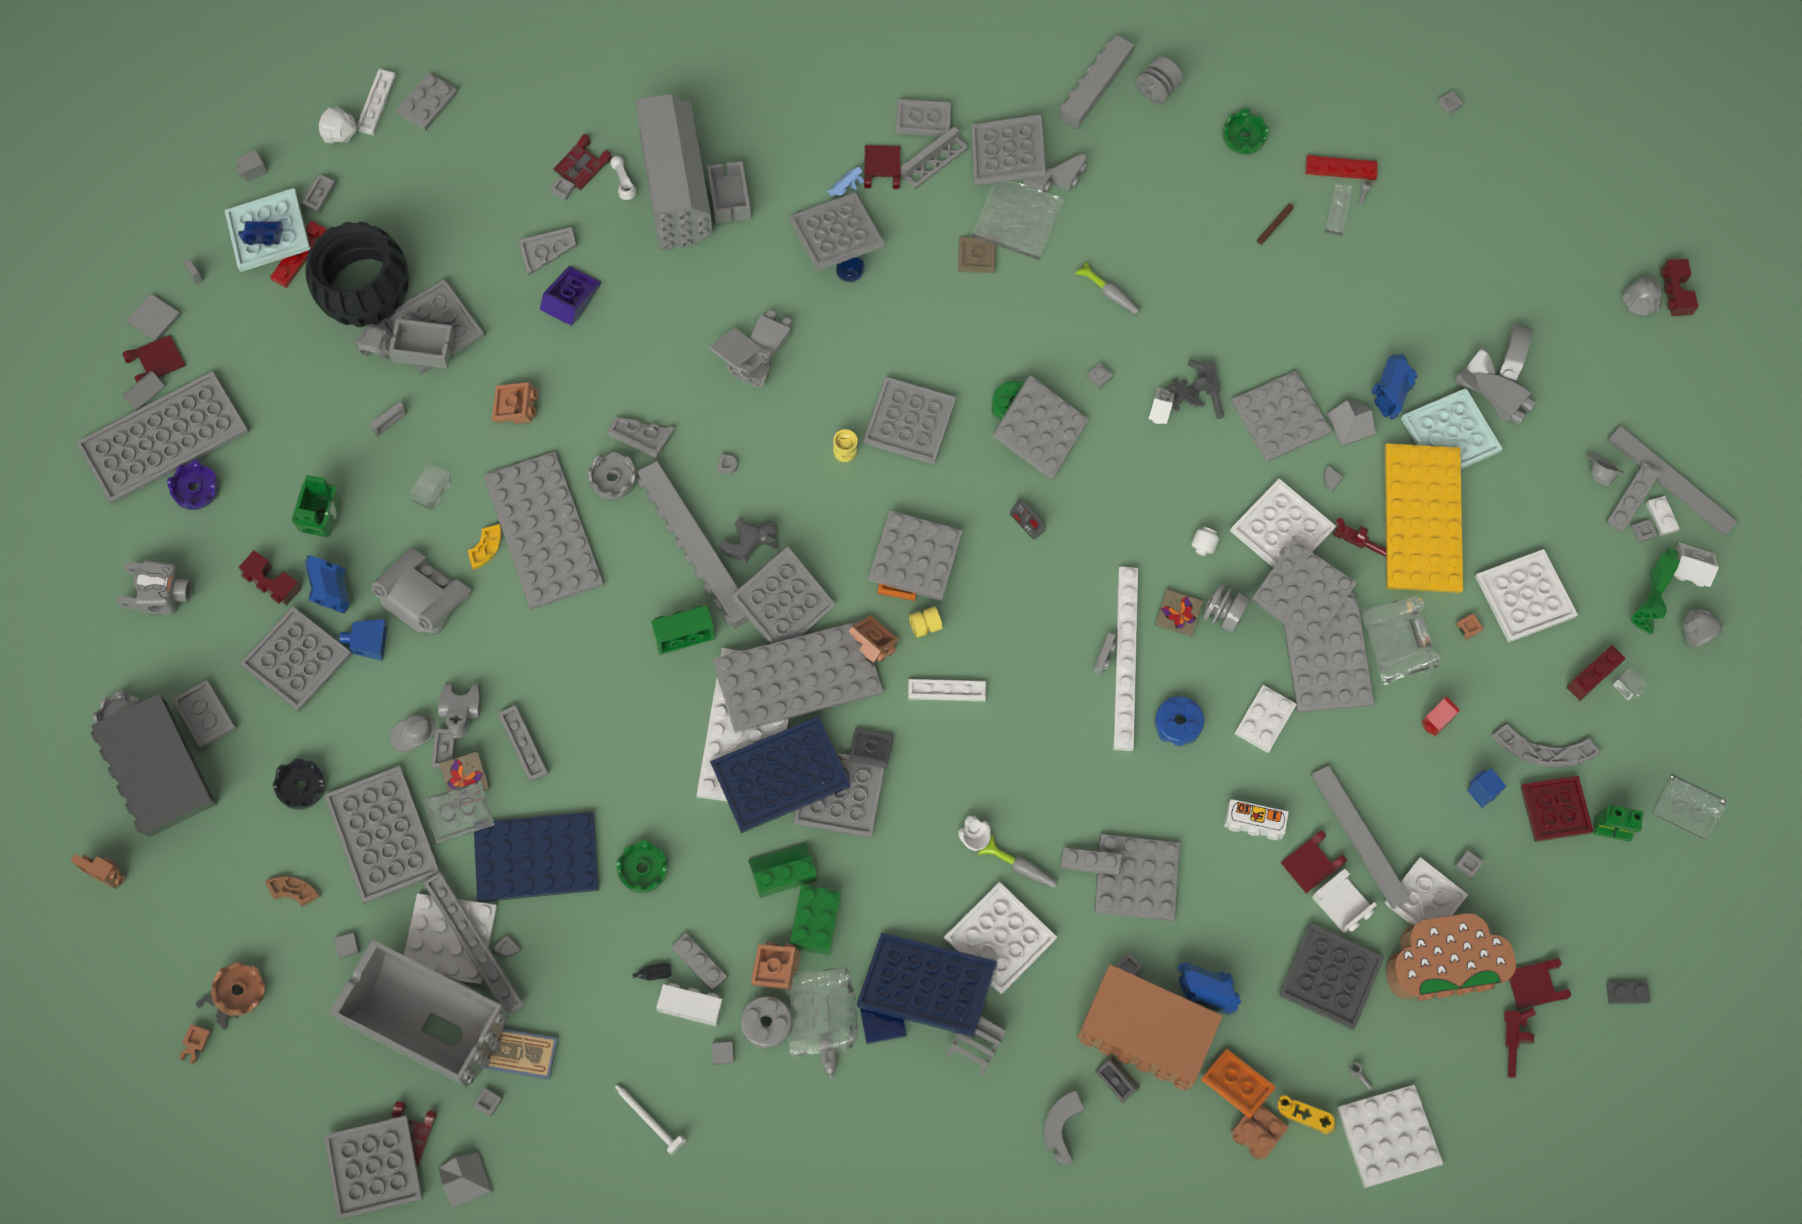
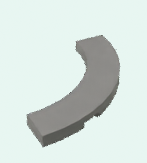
[1491,723,1601,768]

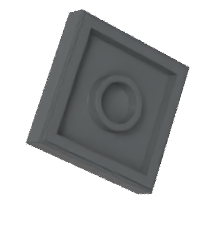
[849,728,894,768]

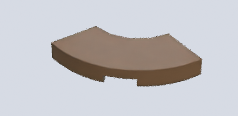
[265,876,320,907]

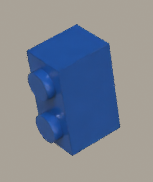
[1467,768,1507,808]

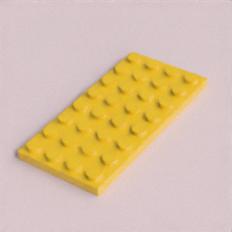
[1385,443,1463,593]

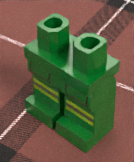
[1593,804,1643,842]

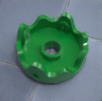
[1222,108,1269,154]
[992,380,1024,420]
[616,840,668,893]

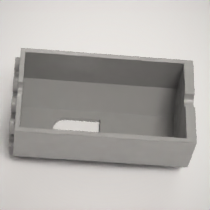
[635,94,712,250]
[329,940,508,1088]

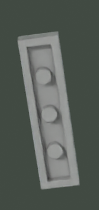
[1606,462,1660,533]
[498,705,548,783]

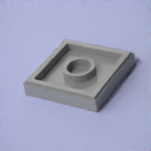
[126,294,181,341]

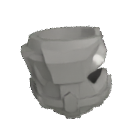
[1622,278,1662,316]
[354,323,393,361]
[1682,609,1724,648]

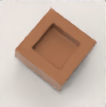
[1456,614,1484,640]

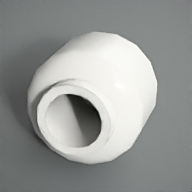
[1191,527,1219,556]

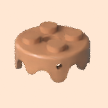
[211,963,265,1016]

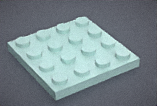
[224,188,310,272]
[1401,388,1503,469]

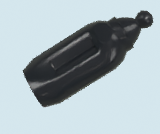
[632,963,671,981]

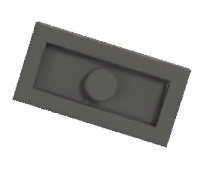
[1606,982,1651,1004]

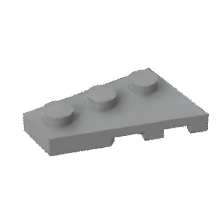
[518,227,576,276]
[607,417,675,458]

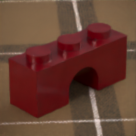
[1660,259,1699,316]
[238,550,302,606]
[1566,645,1626,701]

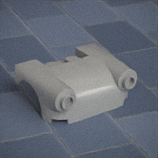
[372,547,471,635]

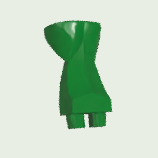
[1631,548,1680,635]

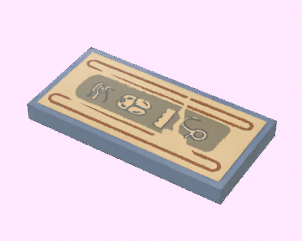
[486,1029,558,1080]

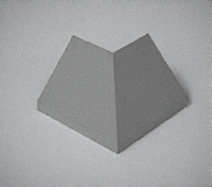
[1326,400,1376,447]
[439,1152,492,1208]

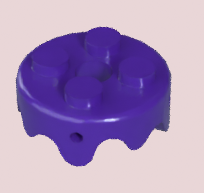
[167,460,219,510]

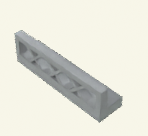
[901,126,968,190]

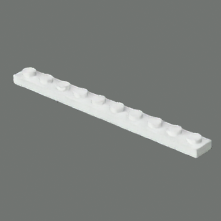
[1113,567,1138,751]

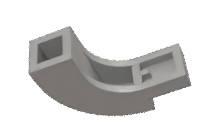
[1498,323,1532,383]
[1043,1091,1085,1168]

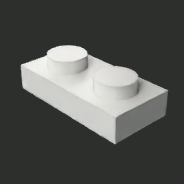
[1646,496,1680,536]

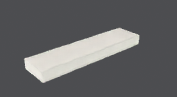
[356,69,397,135]
[908,679,986,701]

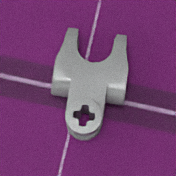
[438,682,481,738]

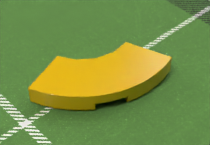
[468,524,502,570]

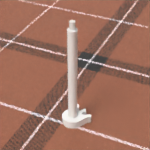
[615,1085,687,1155]

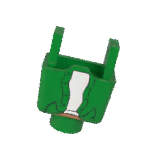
[292,475,341,537]

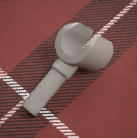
[1358,179,1373,204]
[1349,1062,1372,1090]

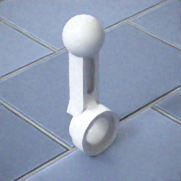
[610,156,637,200]

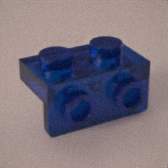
[238,221,283,245]

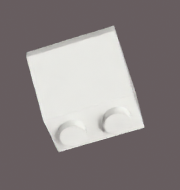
[1674,542,1719,587]

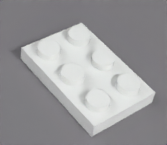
[1234,685,1297,753]

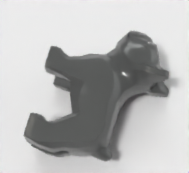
[720,517,777,564]

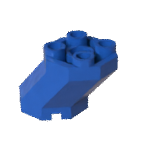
[1372,354,1417,420]
[305,555,350,614]
[1177,962,1241,1015]

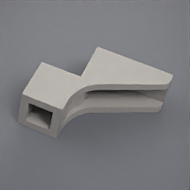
[1023,154,1088,196]

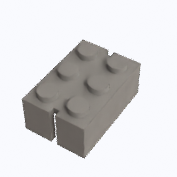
[707,161,751,224]
[389,319,455,369]

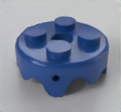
[1154,696,1204,746]

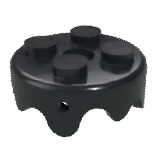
[273,759,325,810]

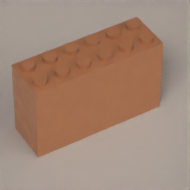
[1077,964,1222,1090]

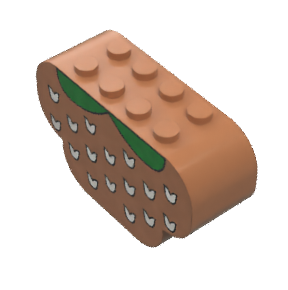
[1386,914,1516,1002]

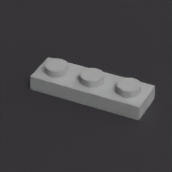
[1061,848,1123,876]
[671,933,727,992]

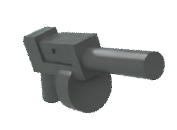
[1188,359,1224,419]

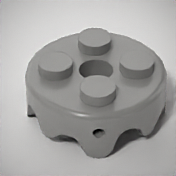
[588,452,636,500]
[93,691,140,723]
[741,996,792,1049]

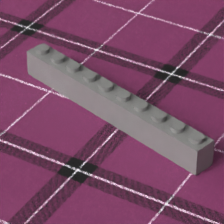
[636,461,750,629]

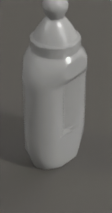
[820,1039,837,1079]

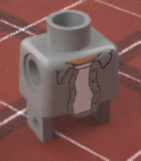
[116,560,192,615]

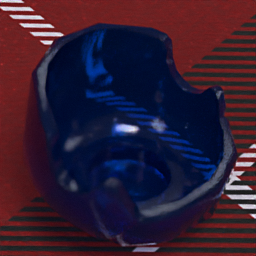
[836,257,864,282]

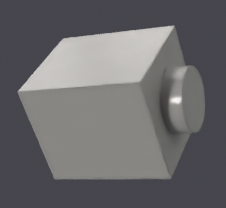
[236,150,267,182]

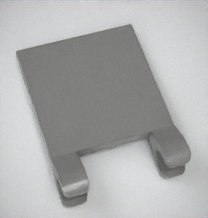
[709,328,771,378]

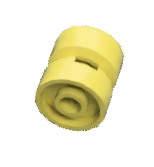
[833,429,858,462]
[909,606,943,638]

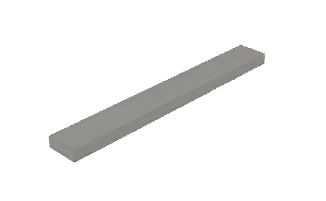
[1608,426,1737,536]
[1311,766,1411,909]
[423,872,524,1017]

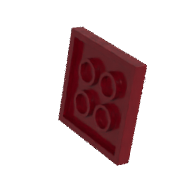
[1520,776,1594,842]

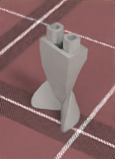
[726,310,792,387]
[1455,348,1536,425]

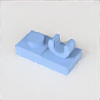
[827,166,864,196]

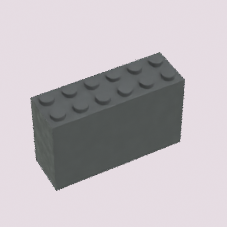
[90,694,217,837]

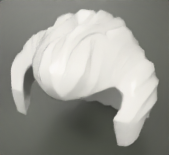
[958,816,991,851]

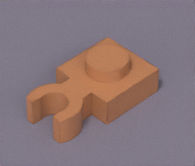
[179,1024,211,1064]

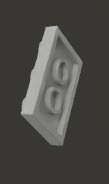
[396,72,458,131]
[896,99,951,136]
[172,680,236,749]

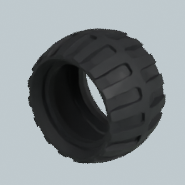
[305,221,409,327]

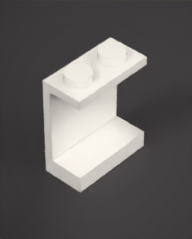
[1312,869,1377,934]

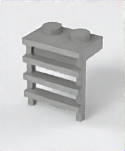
[947,1015,1006,1075]

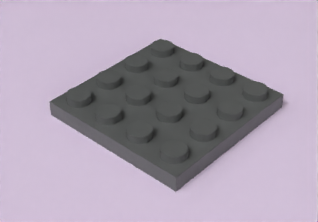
[1279,923,1384,1030]

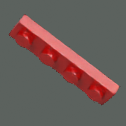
[1305,155,1378,180]
[270,221,327,288]

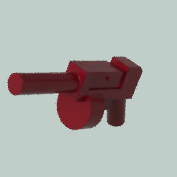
[1333,518,1386,557]
[1504,1007,1536,1078]

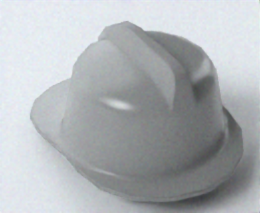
[1586,451,1624,486]
[389,714,436,752]

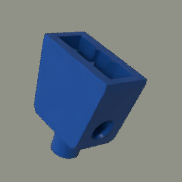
[340,619,388,661]

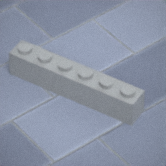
[1059,35,1134,129]

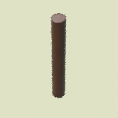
[1257,203,1294,245]

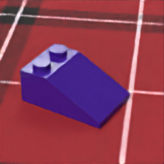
[539,266,601,326]

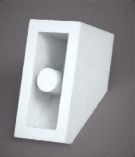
[1149,387,1175,424]

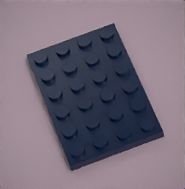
[710,716,851,834]
[473,812,599,902]
[856,932,998,1037]

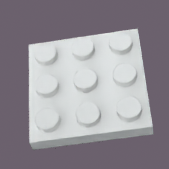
[1384,857,1468,925]

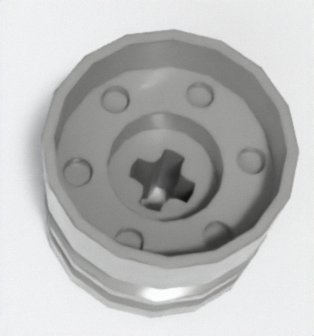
[1136,56,1184,105]
[1203,584,1250,633]

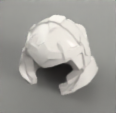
[319,106,357,144]

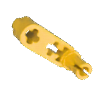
[1278,1095,1336,1135]

